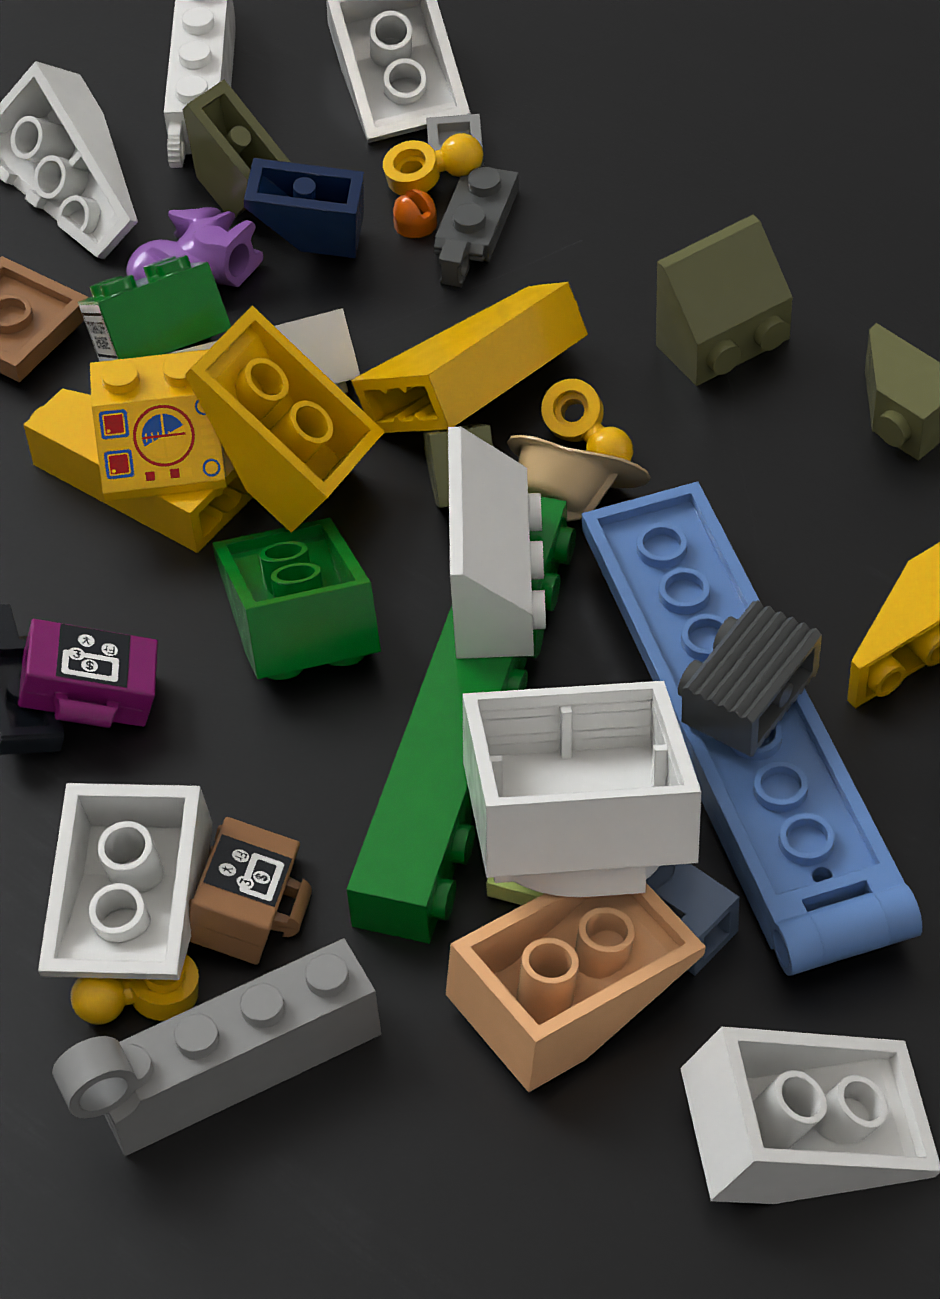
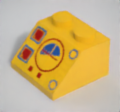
[90,349,227,502]

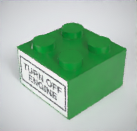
[78,255,231,361]

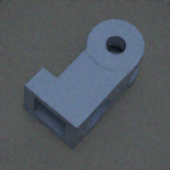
[646,864,739,976]

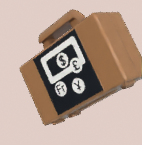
[189,817,312,965]

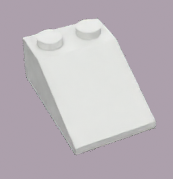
[326,0,471,143]
[38,783,213,980]
[680,1026,940,1204]

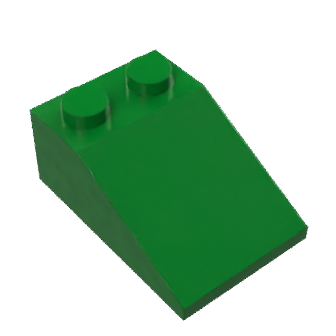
[212,518,381,680]

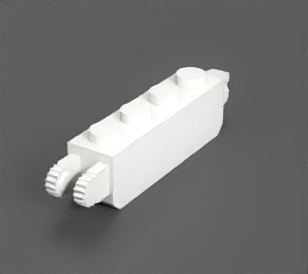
[164,0,236,168]

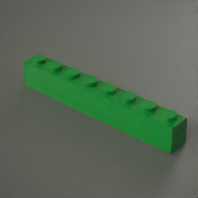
[346,496,576,944]

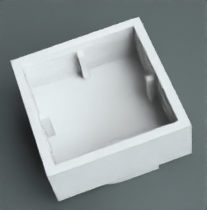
[462,681,701,897]

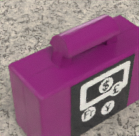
[18,619,158,728]

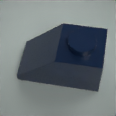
[244,158,364,258]

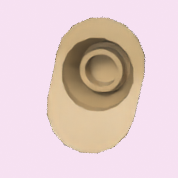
[507,435,650,522]

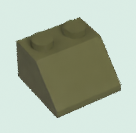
[656,215,793,386]

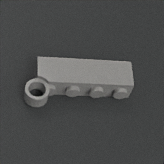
[52,938,381,1156]

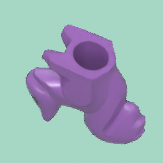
[126,207,263,287]

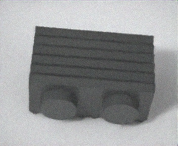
[678,600,822,757]

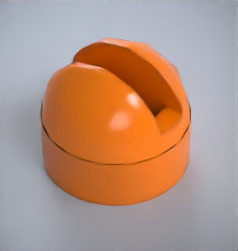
[393,189,437,238]

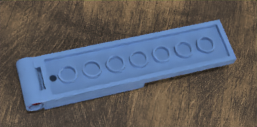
[582,481,922,976]

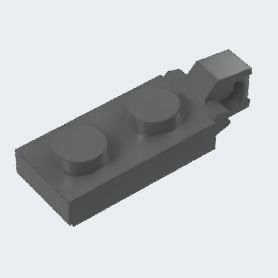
[434,166,519,287]

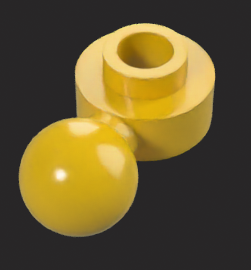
[383,133,483,195]
[541,379,633,461]
[71,954,199,1025]

